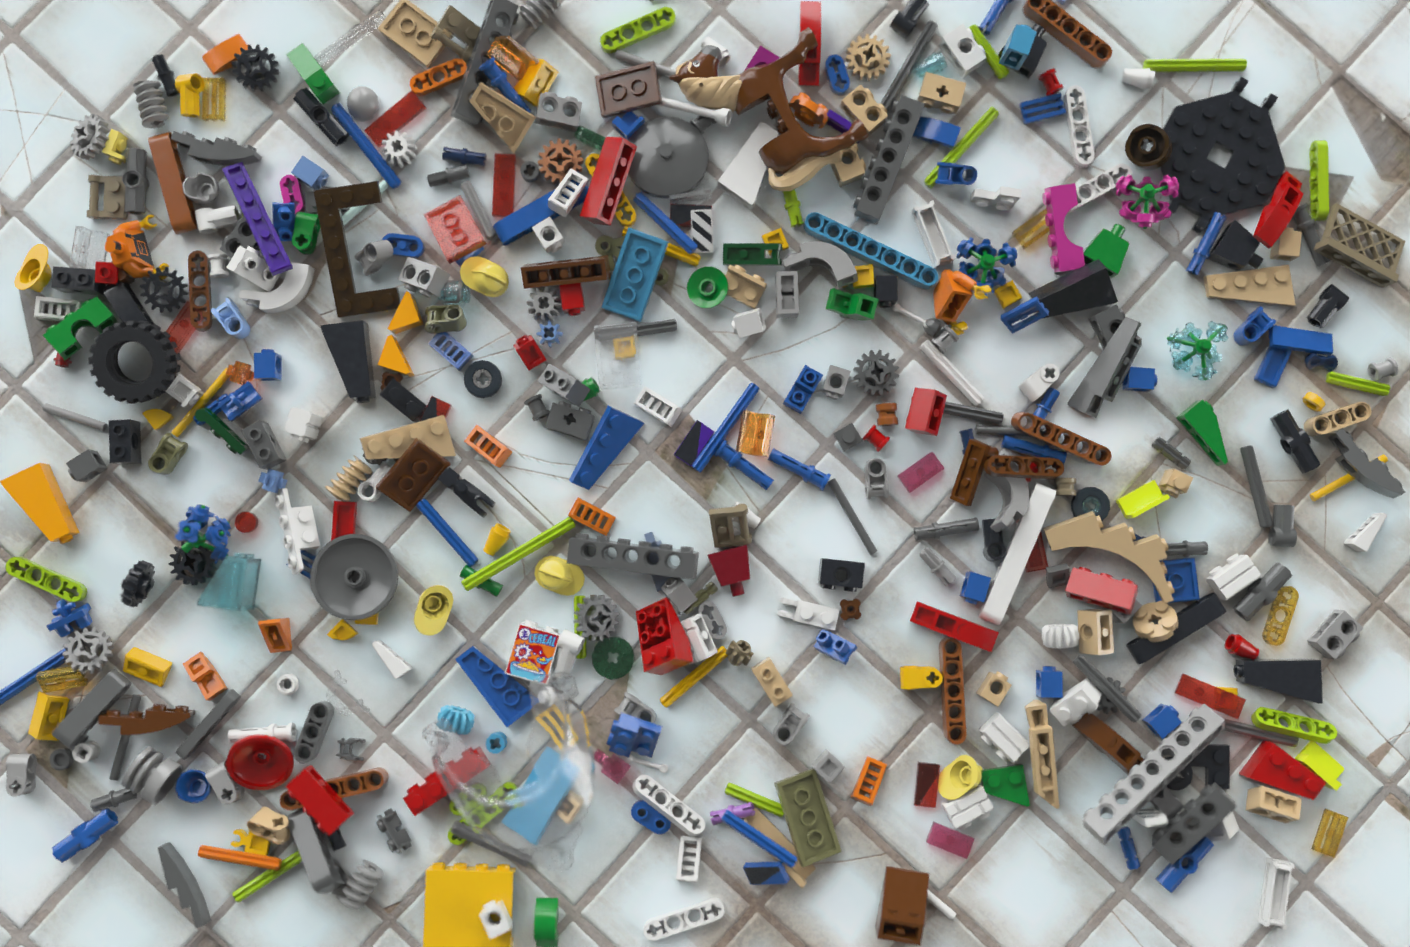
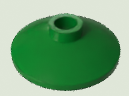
[687,266,728,308]

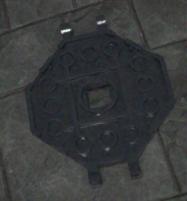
[1160,77,1286,233]

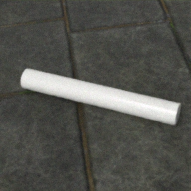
[927,890,956,920]

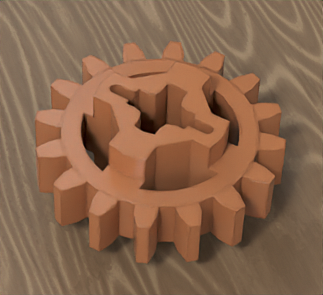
[537,138,584,185]

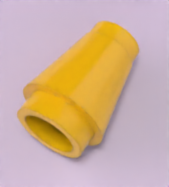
[483,523,511,556]

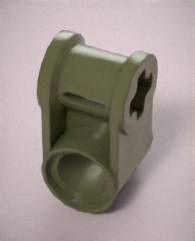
[424,304,467,334]
[148,433,188,475]

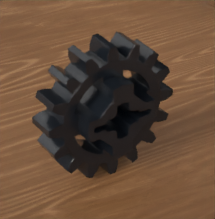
[231,44,280,92]
[139,267,189,313]
[168,541,217,586]
[120,560,155,608]

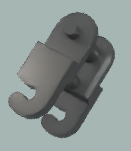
[336,738,366,761]

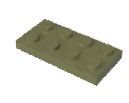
[774,768,842,867]

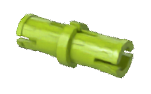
[783,189,804,228]

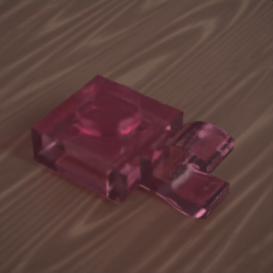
[592,749,631,784]

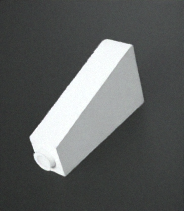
[717,121,779,210]

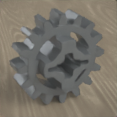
[853,350,899,396]
[573,595,619,641]

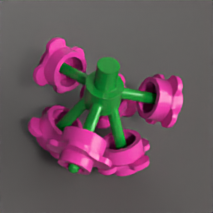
[1116,174,1179,229]

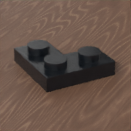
[1184,744,1230,789]

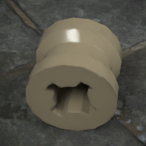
[1055,478,1076,496]

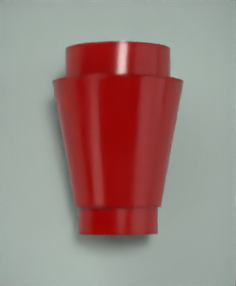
[1224,634,1259,660]

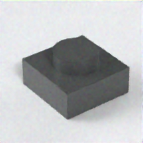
[834,423,863,452]
[1046,563,1070,588]

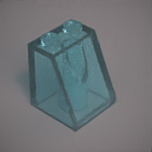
[197,552,261,611]

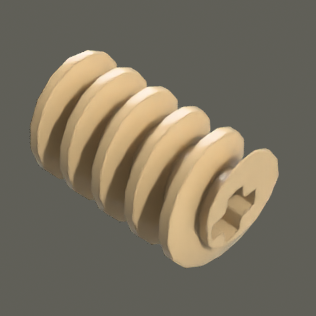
[325,456,373,502]

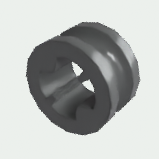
[520,161,540,182]

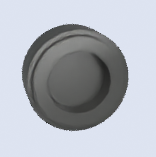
[50,748,74,770]

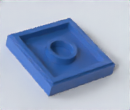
[1153,558,1200,603]

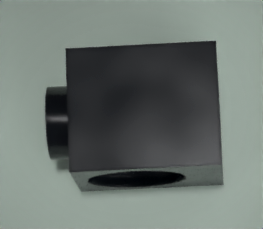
[874,276,898,308]

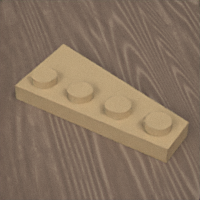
[1203,265,1296,307]
[360,415,456,459]

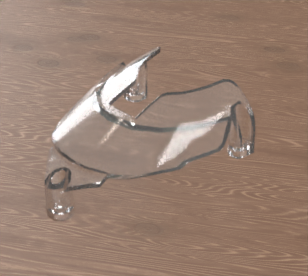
[422,672,595,872]

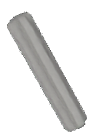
[460,181,496,239]

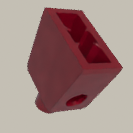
[708,545,750,597]

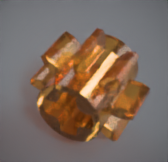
[226,361,254,385]

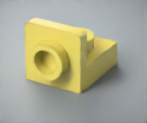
[102,129,128,165]

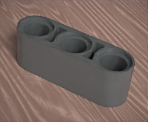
[294,701,334,763]

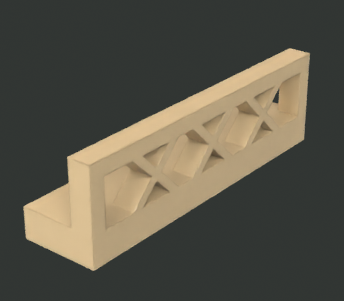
[742,806,816,888]

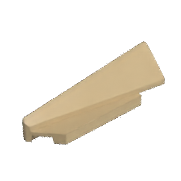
[1025,699,1059,809]

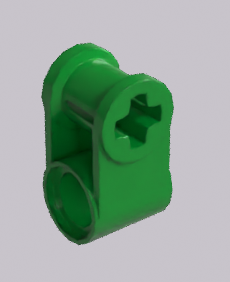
[292,212,320,255]

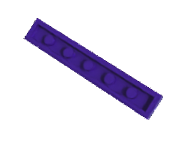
[222,162,293,276]

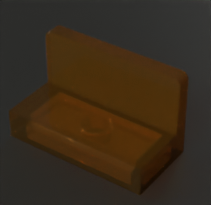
[487,35,539,80]
[736,410,775,457]

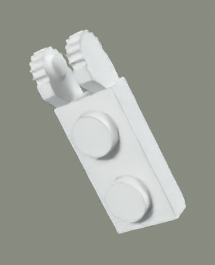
[777,598,840,630]

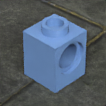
[291,156,329,190]

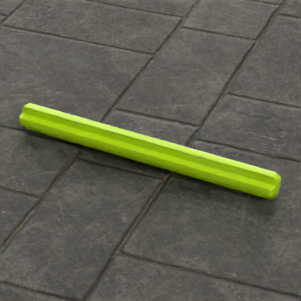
[461,517,576,591]

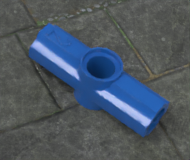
[52,808,119,863]
[1156,836,1214,893]

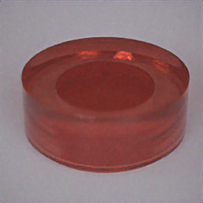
[235,512,258,533]

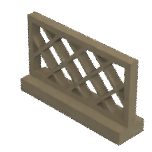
[1314,203,1405,288]

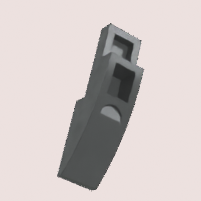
[171,131,262,166]
[1329,428,1405,499]

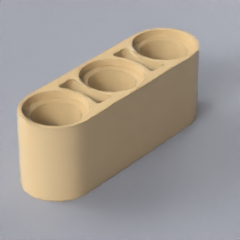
[1304,402,1372,436]

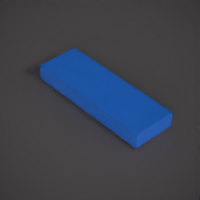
[1269,325,1333,356]

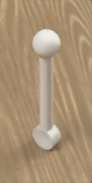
[625,755,668,773]

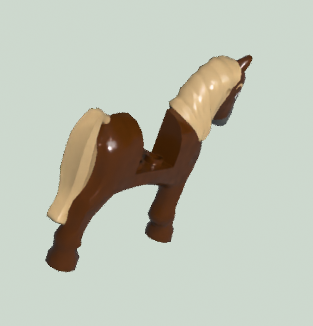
[669,27,868,191]

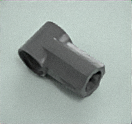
[1268,505,1297,547]

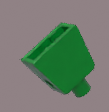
[1083,224,1129,278]

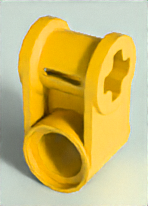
[900,666,942,689]

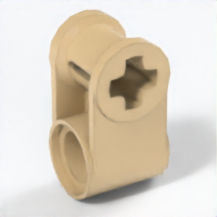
[247,807,291,844]

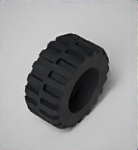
[88,320,181,404]

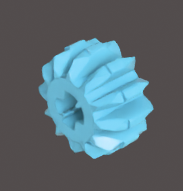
[437,705,475,735]

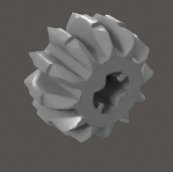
[527,286,562,323]

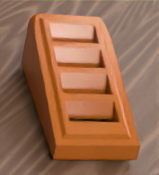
[464,425,512,468]
[568,498,616,536]
[850,756,887,806]

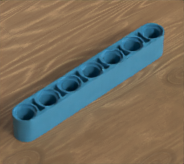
[804,212,938,290]

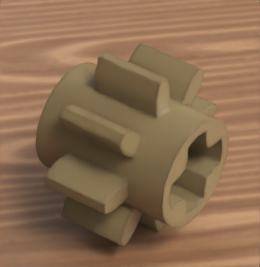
[725,640,754,666]

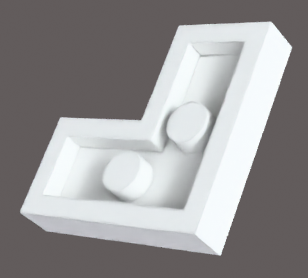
[970,186,1022,210]

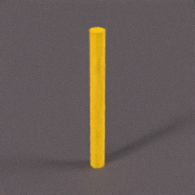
[171,367,233,437]
[1310,454,1388,501]

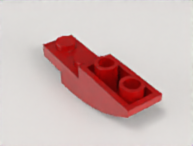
[798,1,821,87]
[1253,171,1304,249]
[910,601,999,652]

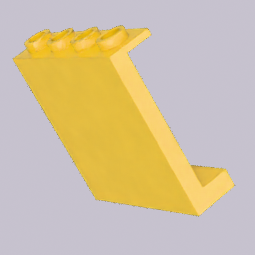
[423,862,516,947]

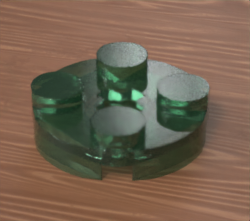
[591,636,634,679]

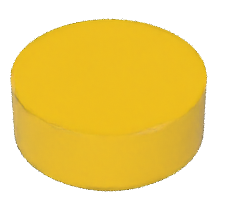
[1302,392,1326,412]

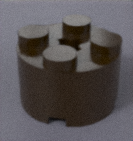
[1125,124,1172,170]

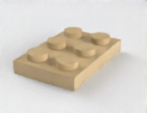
[378,0,454,69]

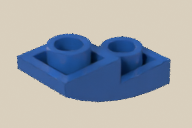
[783,365,823,414]

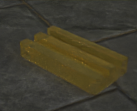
[202,78,226,121]
[1012,208,1050,249]
[36,666,88,693]
[1311,809,1348,858]

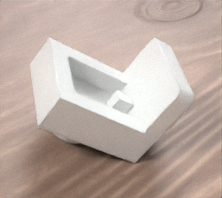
[165,374,201,408]

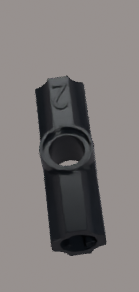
[293,87,349,147]
[1270,409,1321,474]

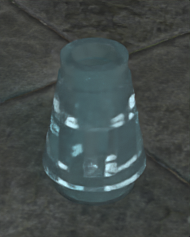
[914,51,947,78]

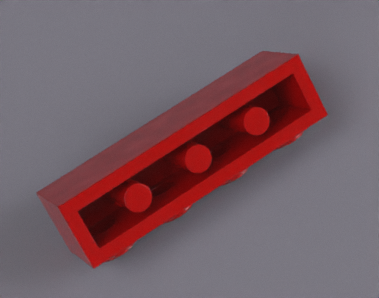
[580,137,637,226]
[403,746,491,817]

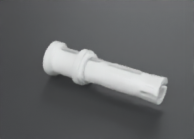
[228,722,297,743]

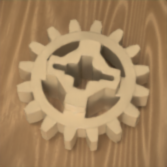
[845,34,891,81]

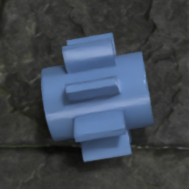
[536,320,563,348]
[258,468,288,493]

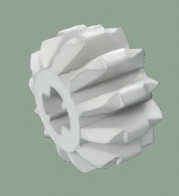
[381,130,417,168]
[1042,623,1079,648]

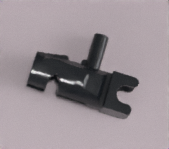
[438,466,496,518]

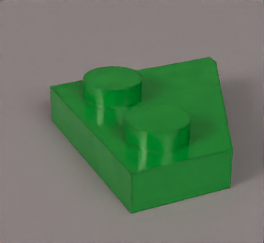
[981,764,1030,806]

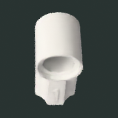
[195,205,241,234]
[357,462,391,502]
[552,629,585,674]

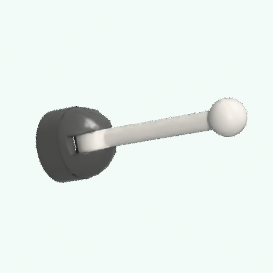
[892,304,941,337]

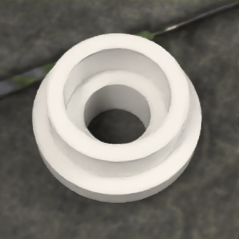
[277,673,299,695]

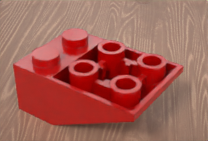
[636,597,693,675]

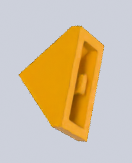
[387,291,424,334]
[378,335,414,377]

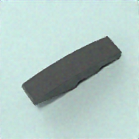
[158,842,211,928]

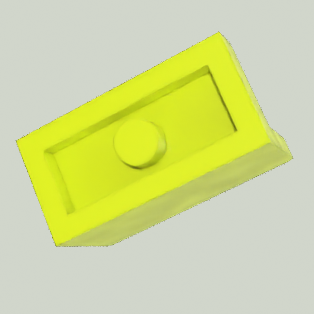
[1115,480,1170,519]
[1295,741,1344,791]

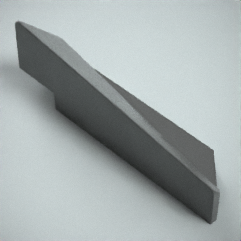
[1067,317,1142,418]

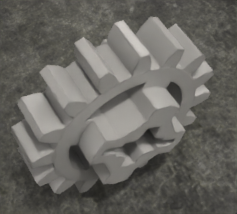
[70,114,110,160]
[62,627,114,674]

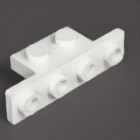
[275,488,320,575]

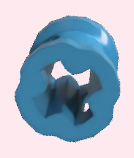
[486,732,508,754]

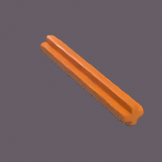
[198,845,282,871]

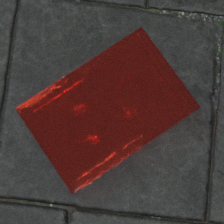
[424,195,487,264]

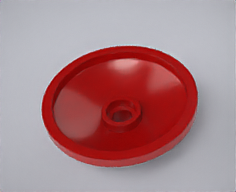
[226,735,294,790]

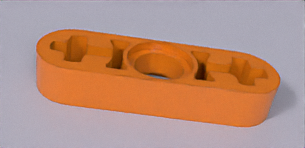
[410,58,467,96]

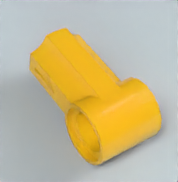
[175,73,205,118]

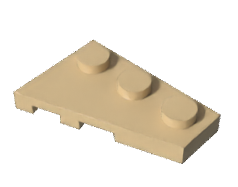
[469,82,535,153]

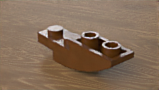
[98,704,195,735]
[1072,712,1144,776]

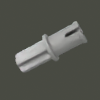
[919,548,956,586]

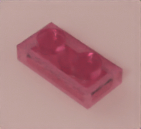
[897,451,944,493]
[926,821,975,859]

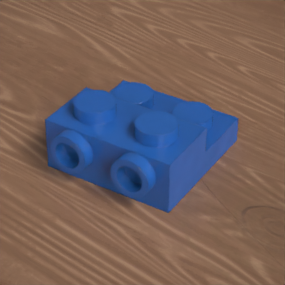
[606,713,662,758]

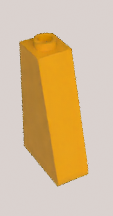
[0,463,80,544]

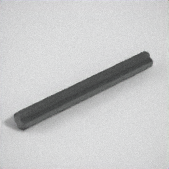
[881,21,938,112]

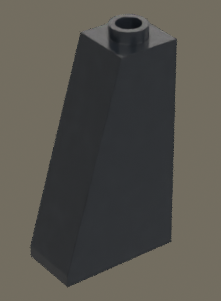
[1028,259,1118,319]
[321,320,376,403]
[1233,659,1323,704]

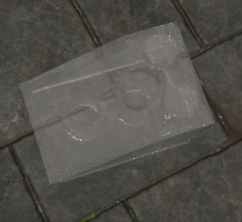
[594,321,642,391]

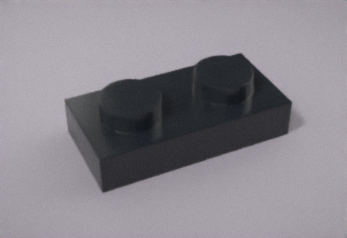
[379,378,427,422]

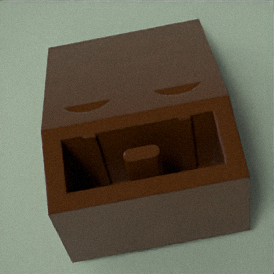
[875,866,929,946]

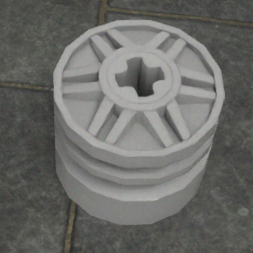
[121,746,183,805]

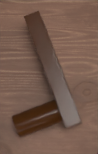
[950,439,999,506]

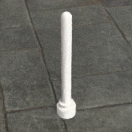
[659,97,732,126]

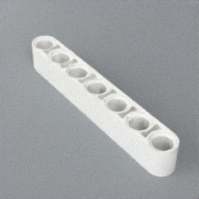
[978,482,1056,626]

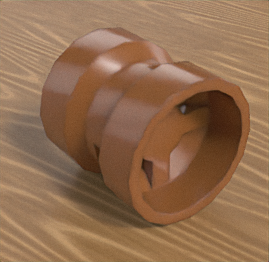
[876,403,898,426]

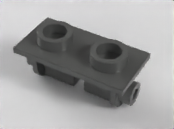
[376,808,412,854]

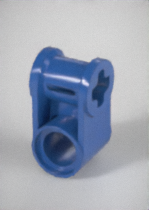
[935,162,978,185]
[1233,306,1276,346]

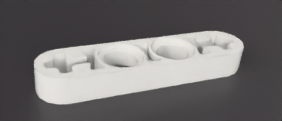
[1064,85,1094,167]
[1067,164,1132,214]
[633,775,705,836]
[643,898,725,941]

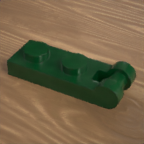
[723,243,782,266]
[195,408,249,455]

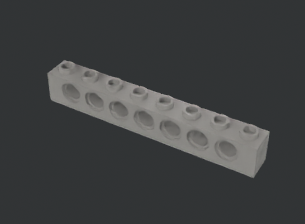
[1083,704,1225,845]

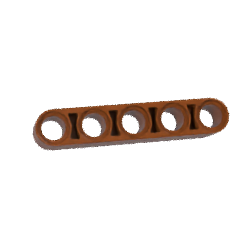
[1023,0,1112,68]
[148,132,198,235]
[1011,412,1112,465]
[939,637,966,745]
[279,767,388,810]

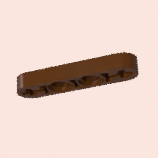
[188,250,213,332]
[984,455,1064,479]

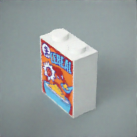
[505,620,561,685]

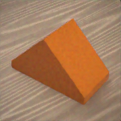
[258,618,292,653]

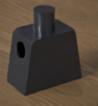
[998,24,1047,80]
[1209,220,1264,271]

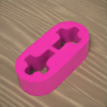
[280,175,306,216]

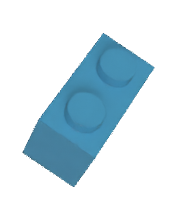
[999,24,1037,70]

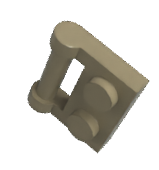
[430,5,480,63]
[86,175,127,220]
[709,504,752,548]

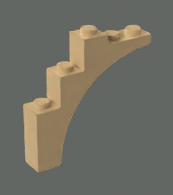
[1043,511,1175,603]

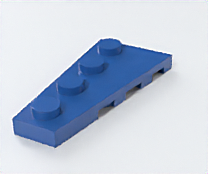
[569,405,644,490]
[455,646,540,727]

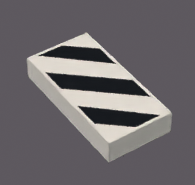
[691,209,713,253]
[1132,807,1168,828]

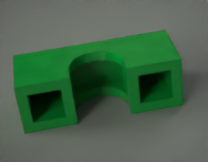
[43,296,118,360]

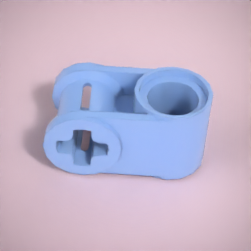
[211,297,250,339]

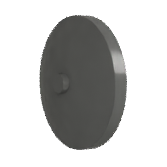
[628,117,708,199]
[310,534,398,620]

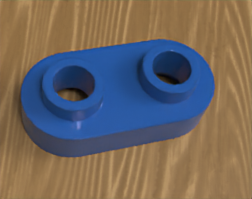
[382,233,425,258]
[631,800,671,834]

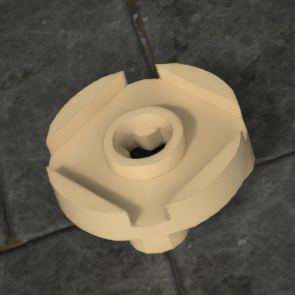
[1133,600,1178,642]

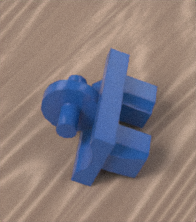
[272,202,295,241]
[217,381,263,422]
[46,599,92,638]
[814,629,857,665]

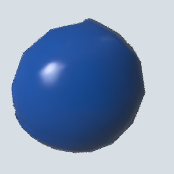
[175,769,212,804]

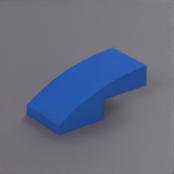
[913,116,961,149]

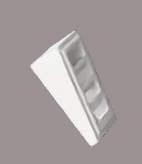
[548,169,589,217]
[34,296,82,321]
[633,386,682,427]
[1344,513,1387,552]
[372,640,413,679]
[676,836,702,883]

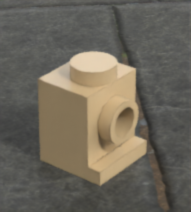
[1158,468,1193,498]

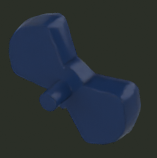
[1305,353,1338,372]

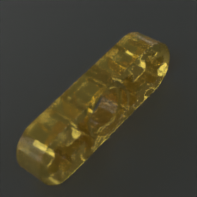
[1262,586,1299,646]

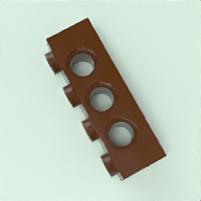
[521,255,611,289]

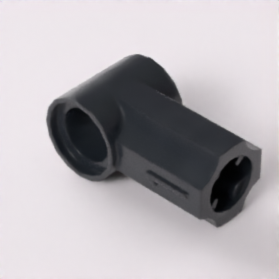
[889,0,929,39]
[1306,284,1349,328]
[982,518,1006,561]

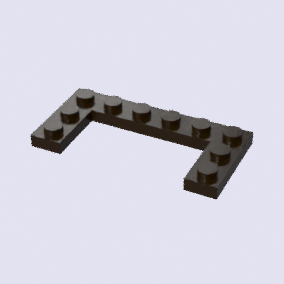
[313,181,401,318]

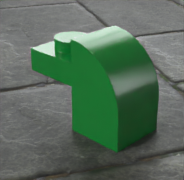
[826,288,878,321]
[534,898,559,947]

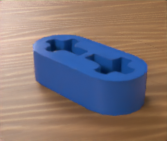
[824,54,850,96]

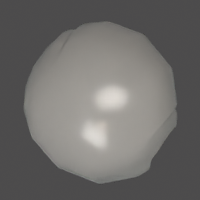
[347,86,379,121]
[182,172,219,205]

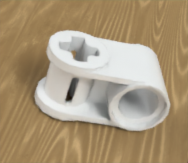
[1018,364,1060,403]

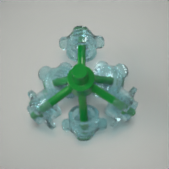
[1167,321,1228,381]

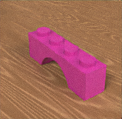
[1043,183,1085,272]

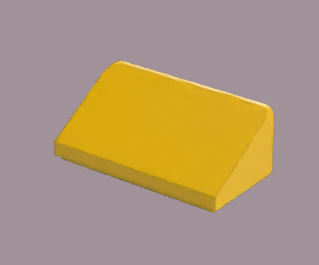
[123,647,172,687]

